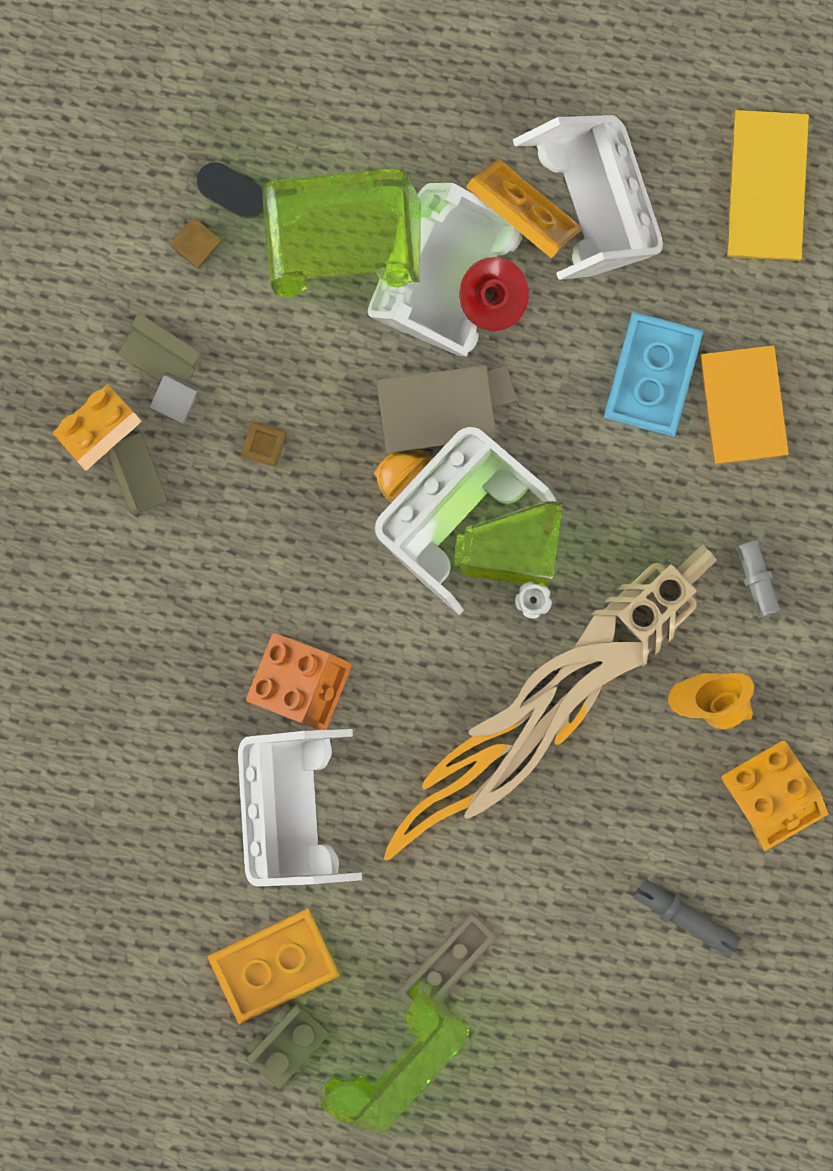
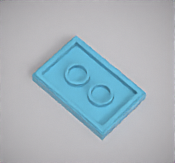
[603,311,703,438]

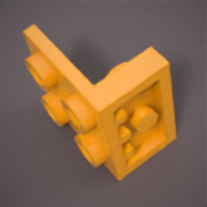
[722,741,829,852]

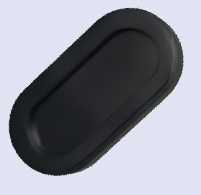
[197,162,266,219]

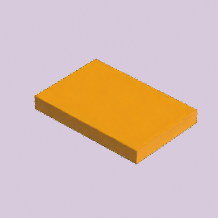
[466,159,582,258]
[700,345,789,465]
[207,908,340,1024]

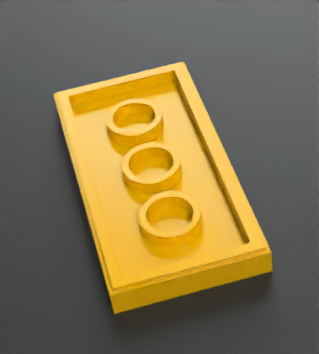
[727,110,809,261]

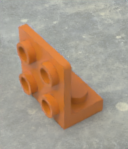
[246,633,353,730]

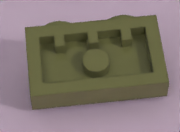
[245,1003,330,1089]

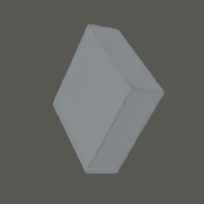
[150,373,200,424]

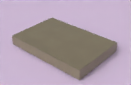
[376,365,497,455]

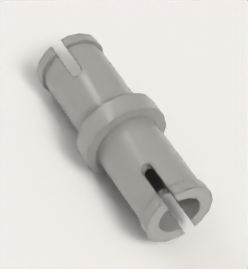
[736,540,781,618]

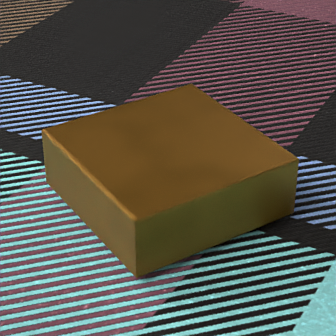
[169,217,222,269]
[241,421,287,468]

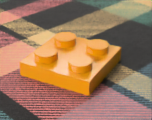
[52,384,142,471]

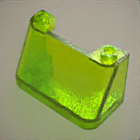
[263,169,421,298]
[453,500,563,588]
[320,978,470,1134]

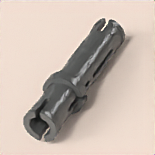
[633,878,741,958]

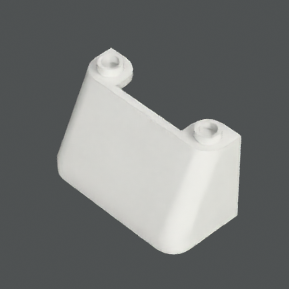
[368,183,522,357]

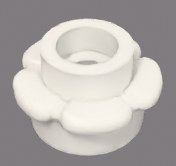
[515,582,552,619]

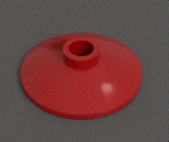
[459,257,529,331]

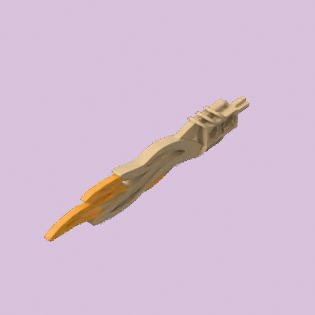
[384,545,717,860]

